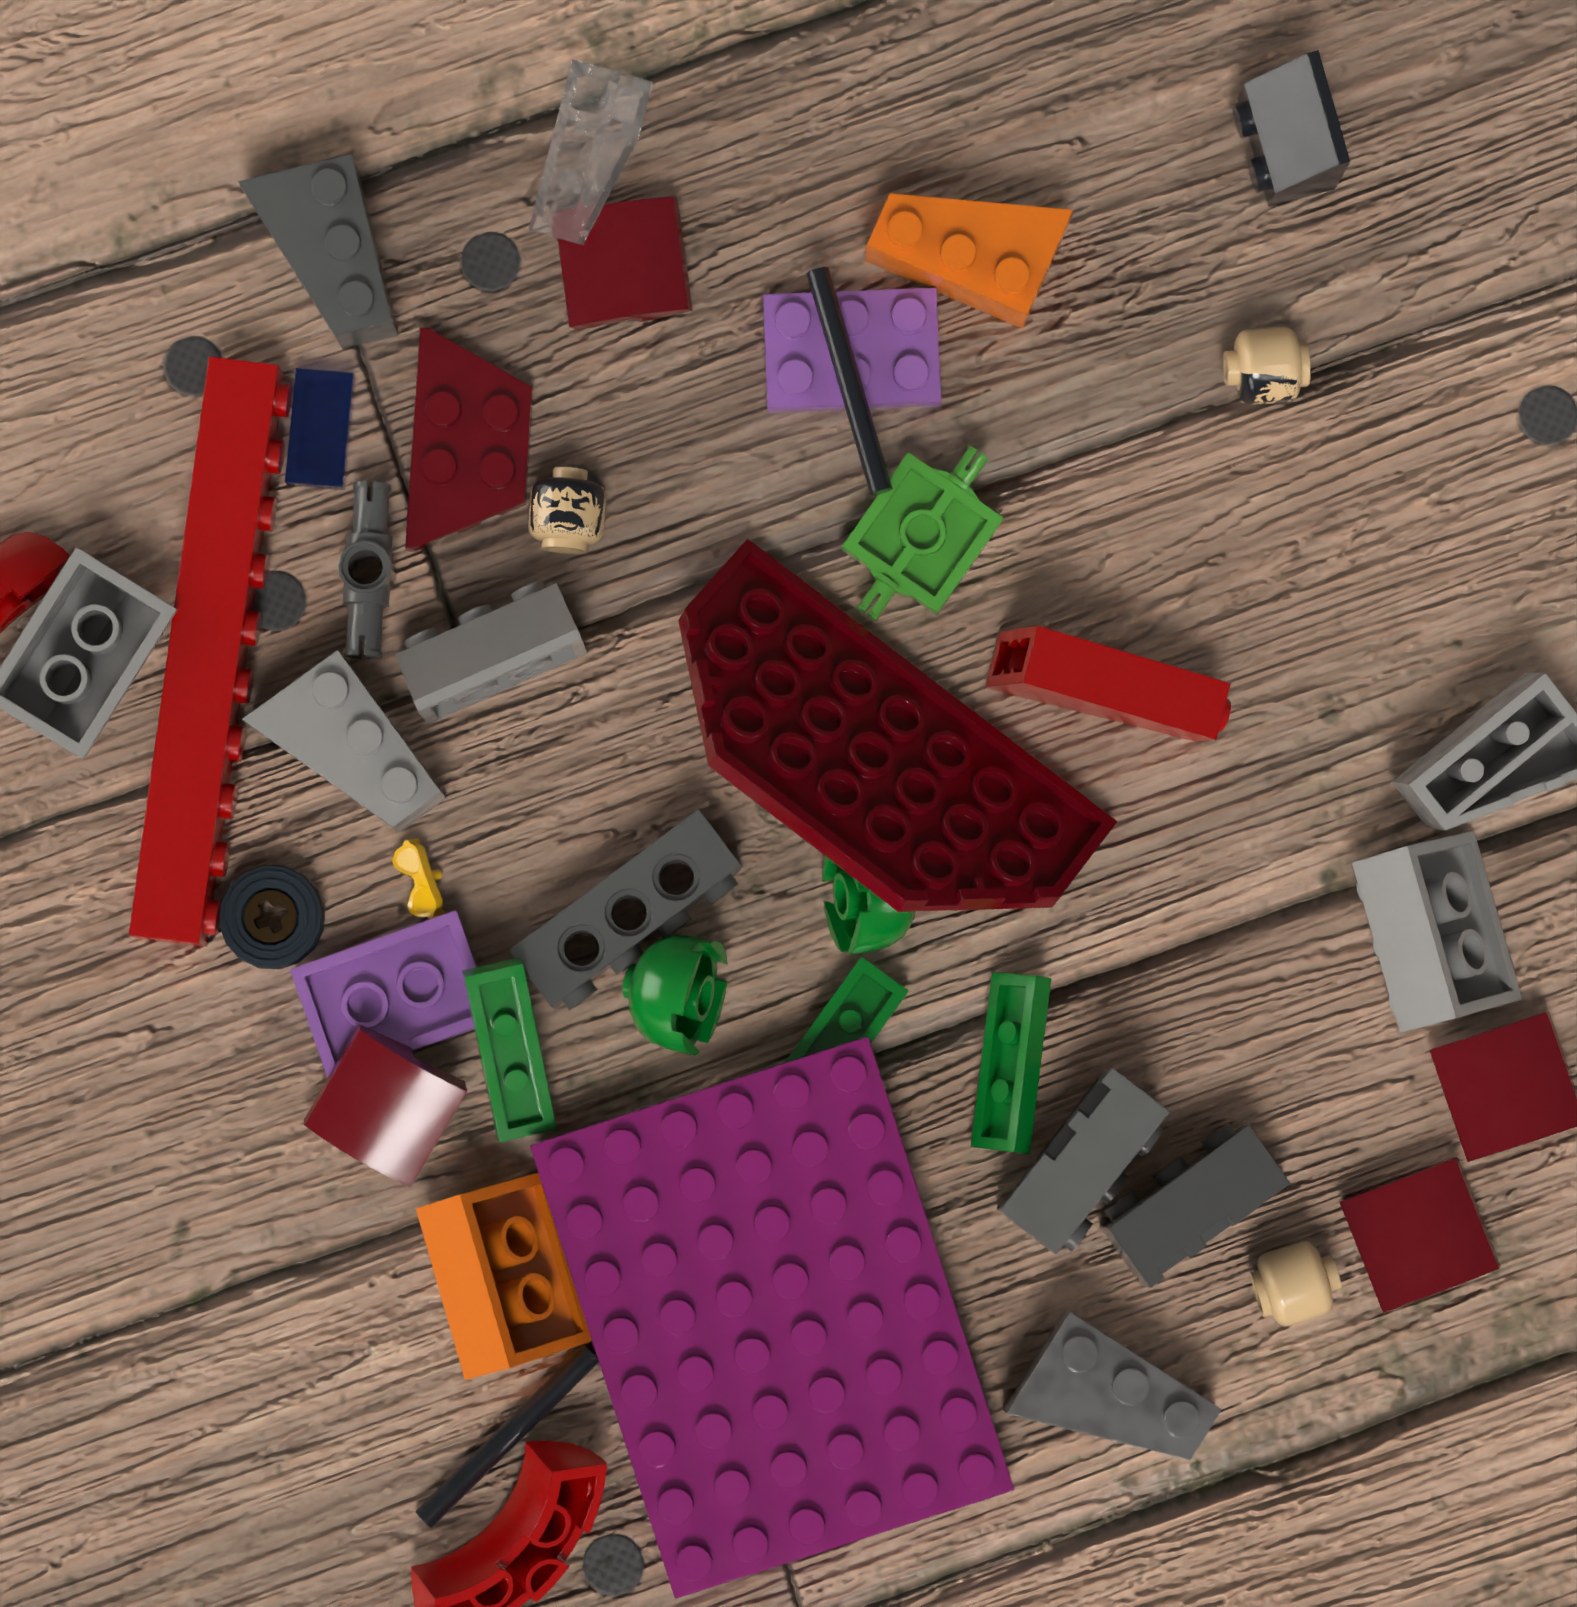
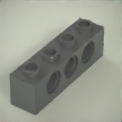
[509,809,742,1011]

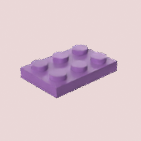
[763,288,941,413]
[290,910,478,1078]

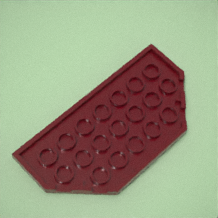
[678,538,1118,912]

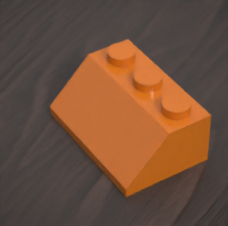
[416,1173,592,1380]

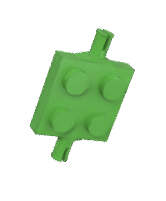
[842,446,1004,621]

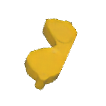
[392,838,445,919]

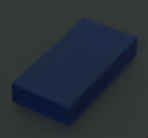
[285,368,356,490]

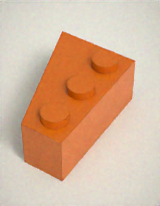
[865,193,1073,329]

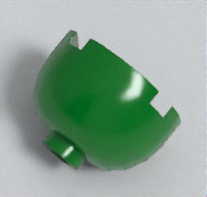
[822,855,916,954]
[622,935,728,1056]

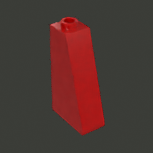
[985,625,1231,742]

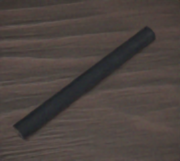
[806,267,893,495]
[415,1344,599,1528]

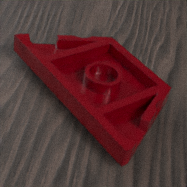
[405,327,534,552]

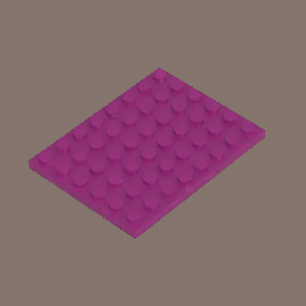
[530,1036,1014,1599]

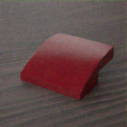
[554,196,693,330]
[1429,1011,1577,1162]
[304,1024,467,1187]
[1340,1157,1501,1313]

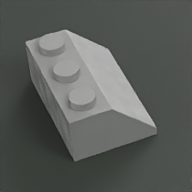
[0,547,178,760]
[395,581,588,724]
[1352,831,1522,1033]

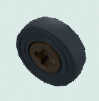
[219,865,325,970]

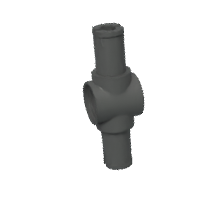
[338,481,396,659]

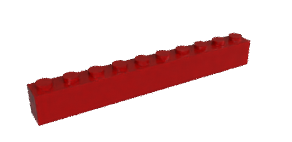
[128,356,292,947]

